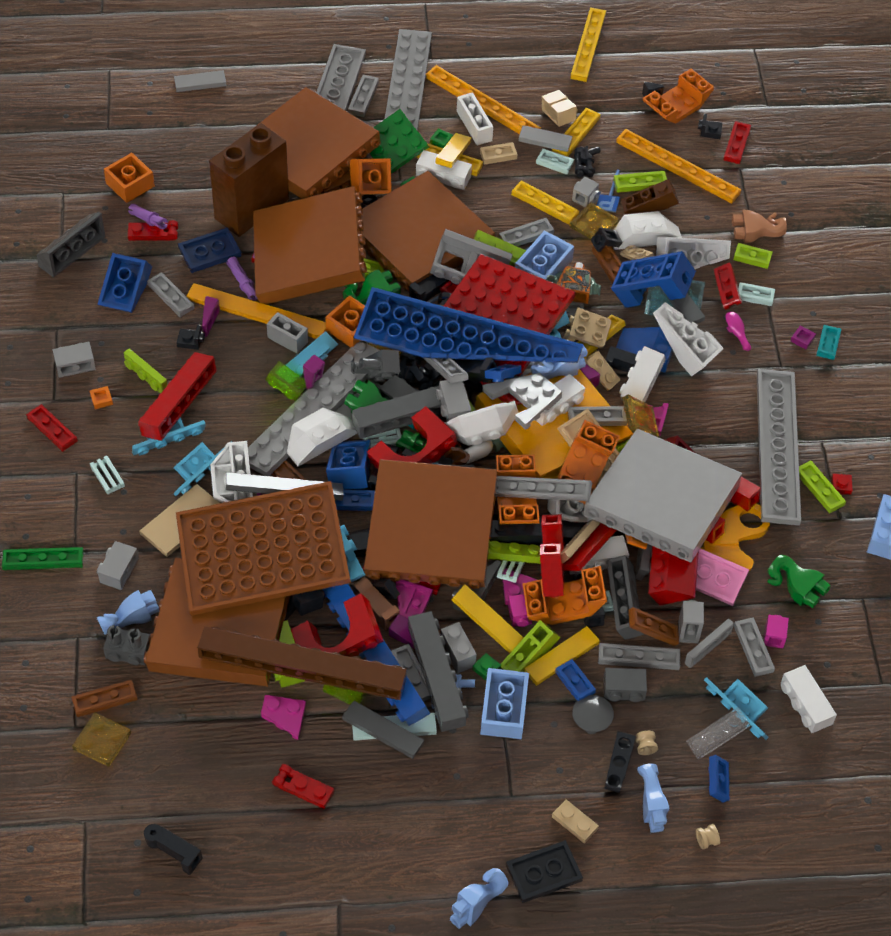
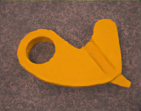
[700,504,770,571]

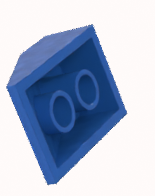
[98,253,152,313]
[616,327,673,373]
[326,440,371,490]

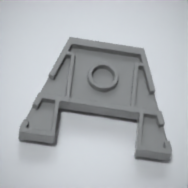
[483,373,562,430]

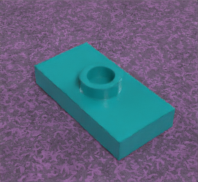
[816,325,841,360]

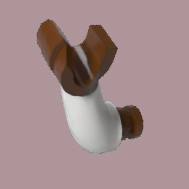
[444,439,493,465]

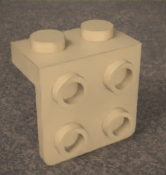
[563,308,611,348]

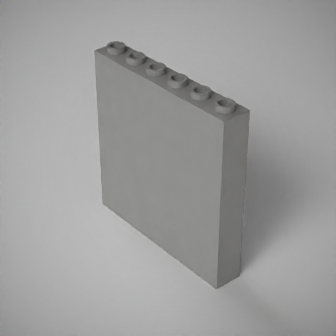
[584,429,742,562]

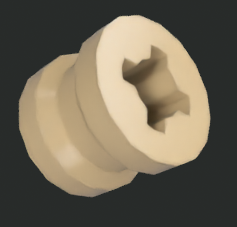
[635,731,658,755]
[696,824,720,849]

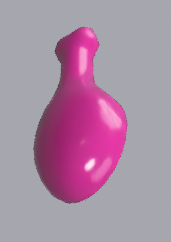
[726,312,751,351]

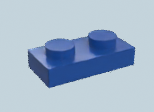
[485,364,521,382]
[336,490,375,511]
[555,659,596,701]
[709,755,730,803]

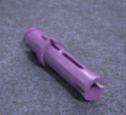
[128,204,168,229]
[226,257,258,301]

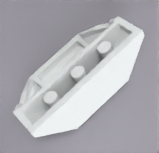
[613,211,682,250]
[444,401,519,446]
[287,408,357,466]
[210,441,253,503]

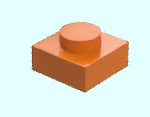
[90,386,113,409]

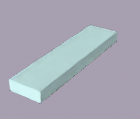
[352,713,437,741]

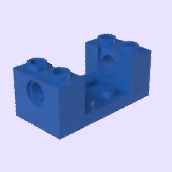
[611,251,696,308]

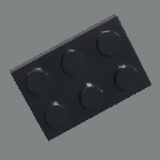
[506,840,583,903]

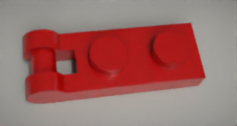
[128,220,178,241]
[713,262,742,310]
[272,764,334,809]

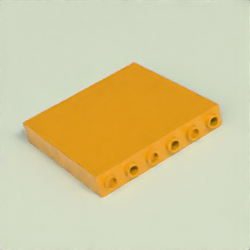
[475,369,633,479]

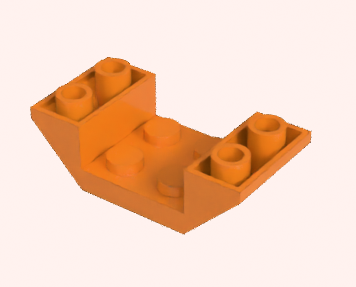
[643,68,714,124]
[557,420,620,504]
[496,454,539,524]
[523,566,607,625]

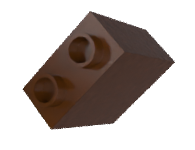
[209,123,289,237]

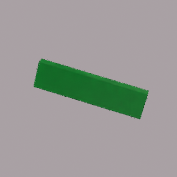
[2,547,84,570]

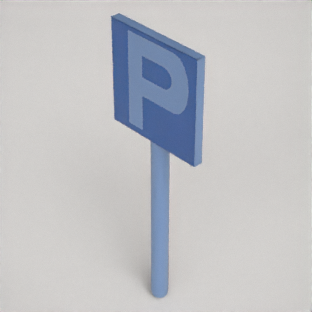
[595,170,620,213]

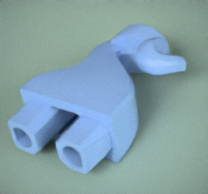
[531,346,588,379]
[97,590,160,635]
[637,764,669,833]
[450,868,508,929]

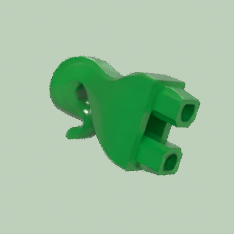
[343,269,401,305]
[344,380,388,413]
[767,555,831,608]

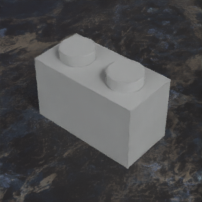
[267,312,308,354]
[52,342,96,378]
[436,380,471,422]
[97,541,139,590]
[678,600,704,644]
[440,622,477,674]

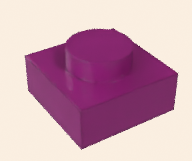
[790,325,816,349]

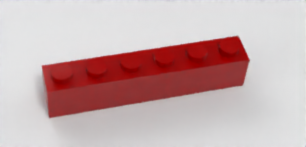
[138,352,217,441]

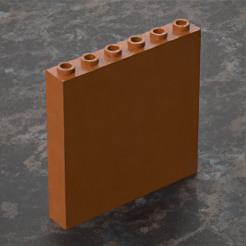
[251,87,381,199]
[361,171,495,291]
[253,186,367,304]
[364,459,498,589]
[144,558,291,687]

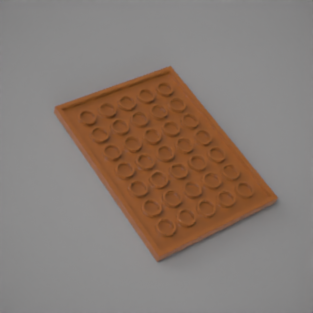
[176,481,351,616]

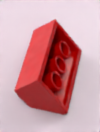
[648,546,699,606]

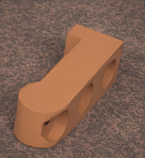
[352,577,400,630]

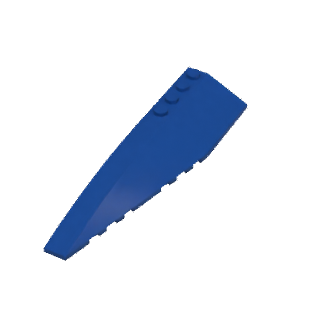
[354,287,584,363]

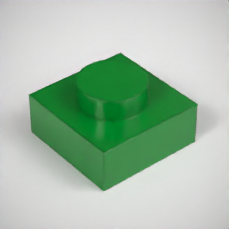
[430,128,453,148]
[472,653,501,680]

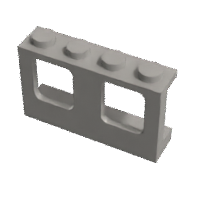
[430,229,513,284]

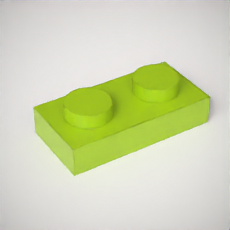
[733,243,772,269]

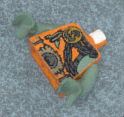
[546,262,601,304]

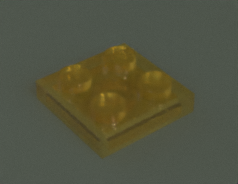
[570,202,619,239]
[622,394,659,438]
[72,713,131,767]

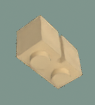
[542,90,577,126]

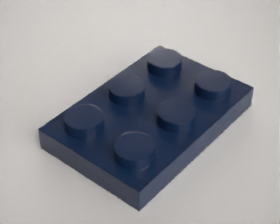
[178,227,241,273]

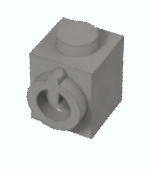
[572,176,601,208]

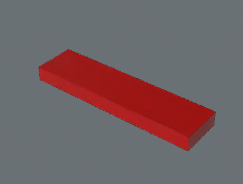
[562,523,617,571]

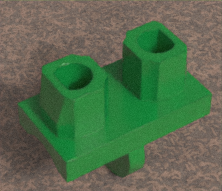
[396,429,427,453]

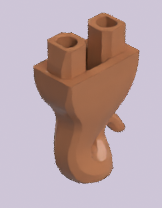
[732,210,787,244]

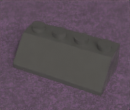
[36,212,105,278]

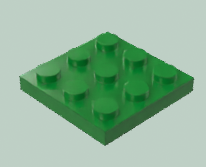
[369,109,429,174]

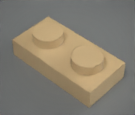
[480,142,518,165]
[552,799,599,844]

